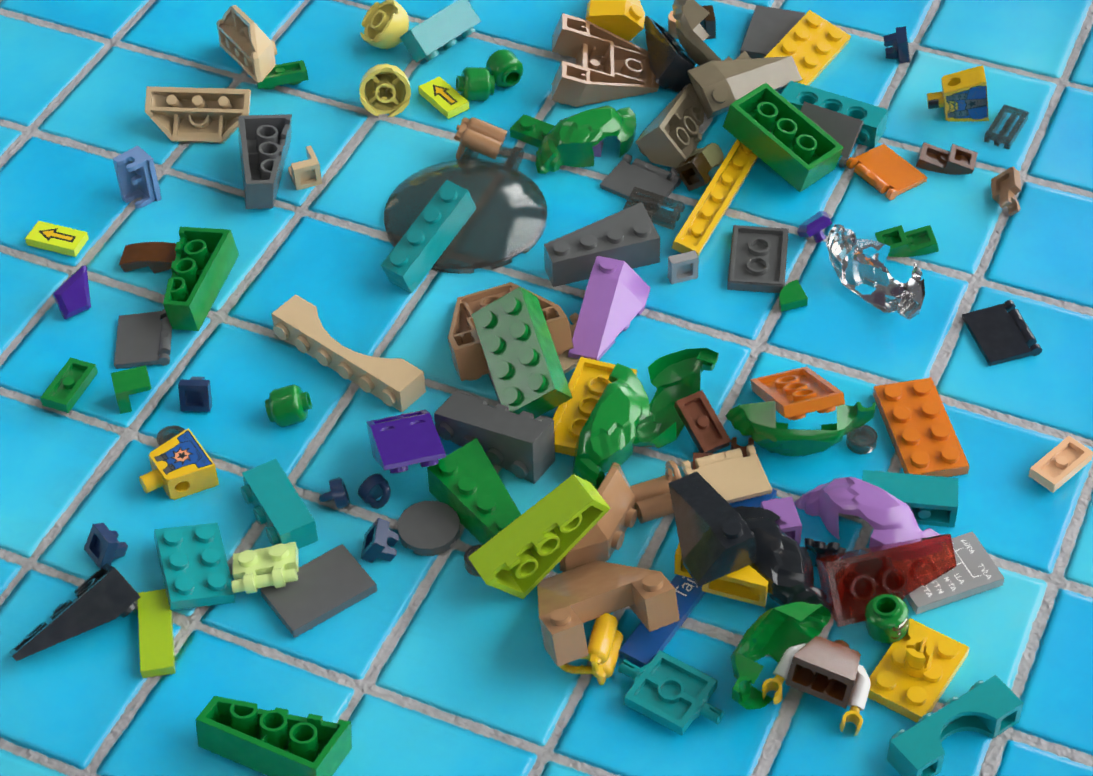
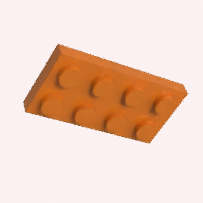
[750,366,845,420]
[873,377,969,477]

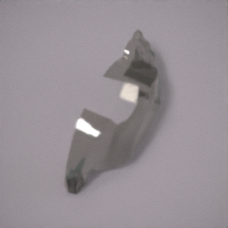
[826,224,925,320]

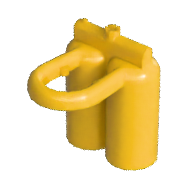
[559,613,623,685]

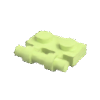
[231,542,299,594]

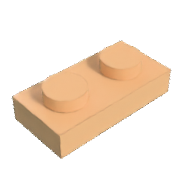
[1028,436,1093,493]

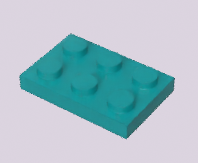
[154,523,236,610]

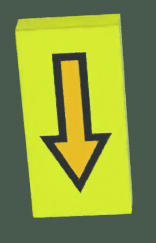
[418,76,469,119]
[25,221,89,257]

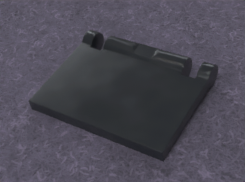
[962,300,1042,366]

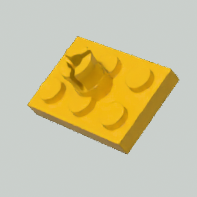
[868,618,970,723]

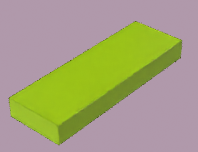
[138,589,176,678]

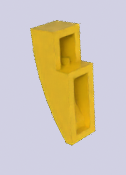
[674,543,768,607]

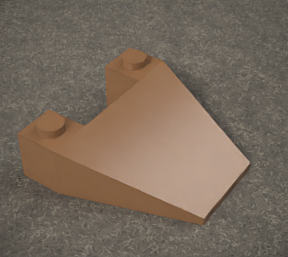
[552,13,659,107]
[448,282,574,381]
[537,560,680,667]

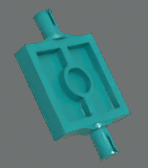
[618,650,724,736]

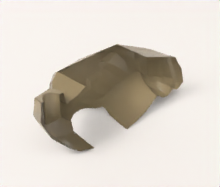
[672,0,751,66]

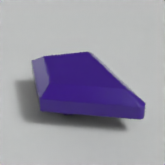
[797,211,832,243]
[52,265,91,319]

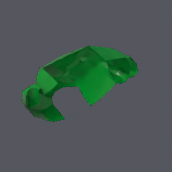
[535,106,636,174]
[632,348,719,448]
[572,363,650,490]
[725,401,876,456]
[730,602,831,710]

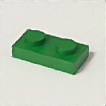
[256,60,308,89]
[510,114,554,148]
[40,357,98,413]

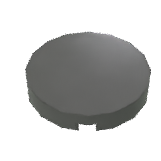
[397,501,460,556]

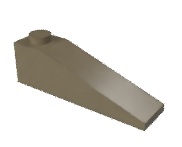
[687,56,802,119]
[636,83,705,168]

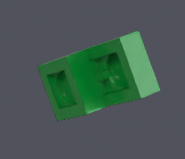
[875,225,939,257]

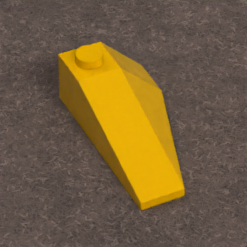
[586,0,645,41]

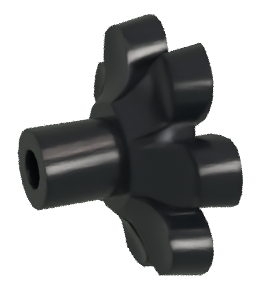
[805,538,846,569]

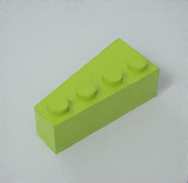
[468,474,611,599]

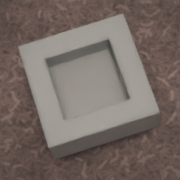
[668,250,699,284]

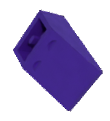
[366,409,446,473]

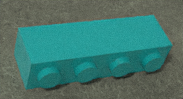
[381,180,477,294]

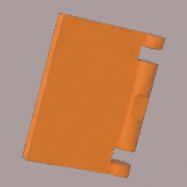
[846,144,928,200]

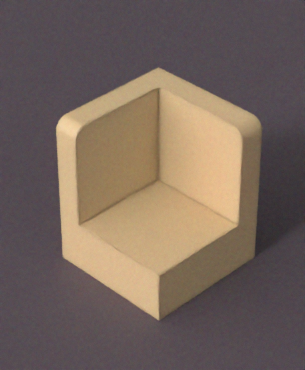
[288,145,322,190]

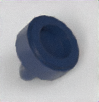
[358,473,391,509]
[319,477,350,510]

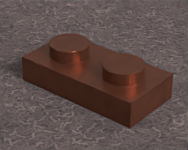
[674,390,731,453]

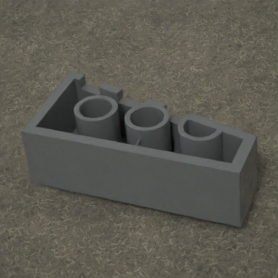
[239,114,292,209]
[544,202,660,287]
[434,391,555,484]

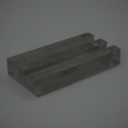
[984,105,1029,150]
[623,187,685,230]

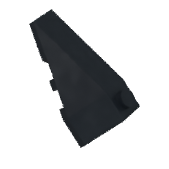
[644,15,699,92]
[668,471,757,587]
[9,563,140,661]

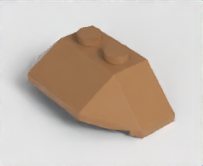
[560,462,638,572]

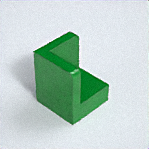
[111,365,151,414]

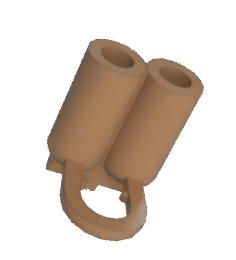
[454,117,508,161]
[630,460,682,523]

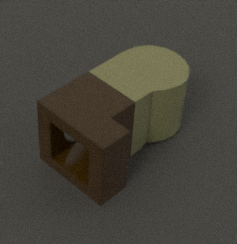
[675,143,724,191]

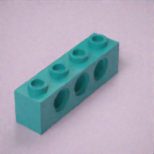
[781,81,888,148]

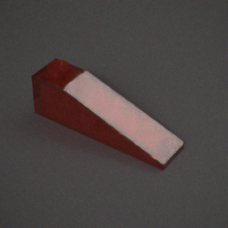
[816,534,957,627]

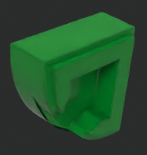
[779,280,808,312]

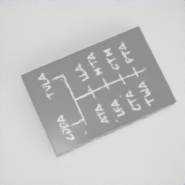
[886,531,1005,615]

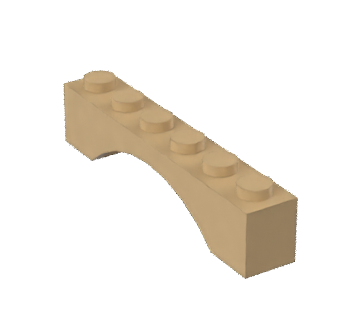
[271,294,426,412]

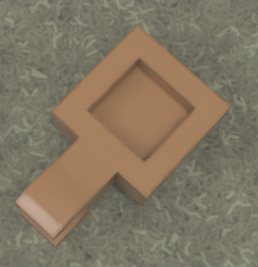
[991,166,1022,216]

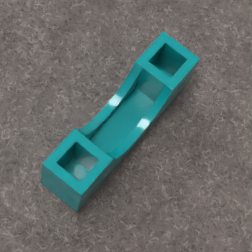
[887,675,1024,776]

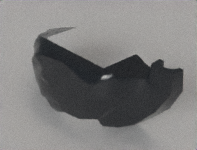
[733,506,833,614]

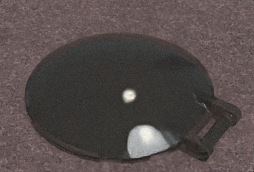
[384,146,547,274]

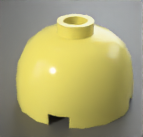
[361,0,409,49]
[359,64,411,117]

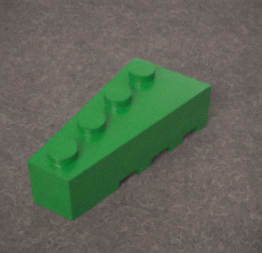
[163,227,239,331]
[427,438,521,545]
[195,696,352,776]

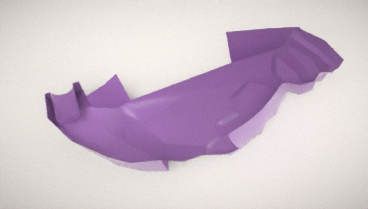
[794,477,943,560]

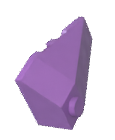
[568,256,650,361]

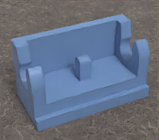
[113,145,162,208]

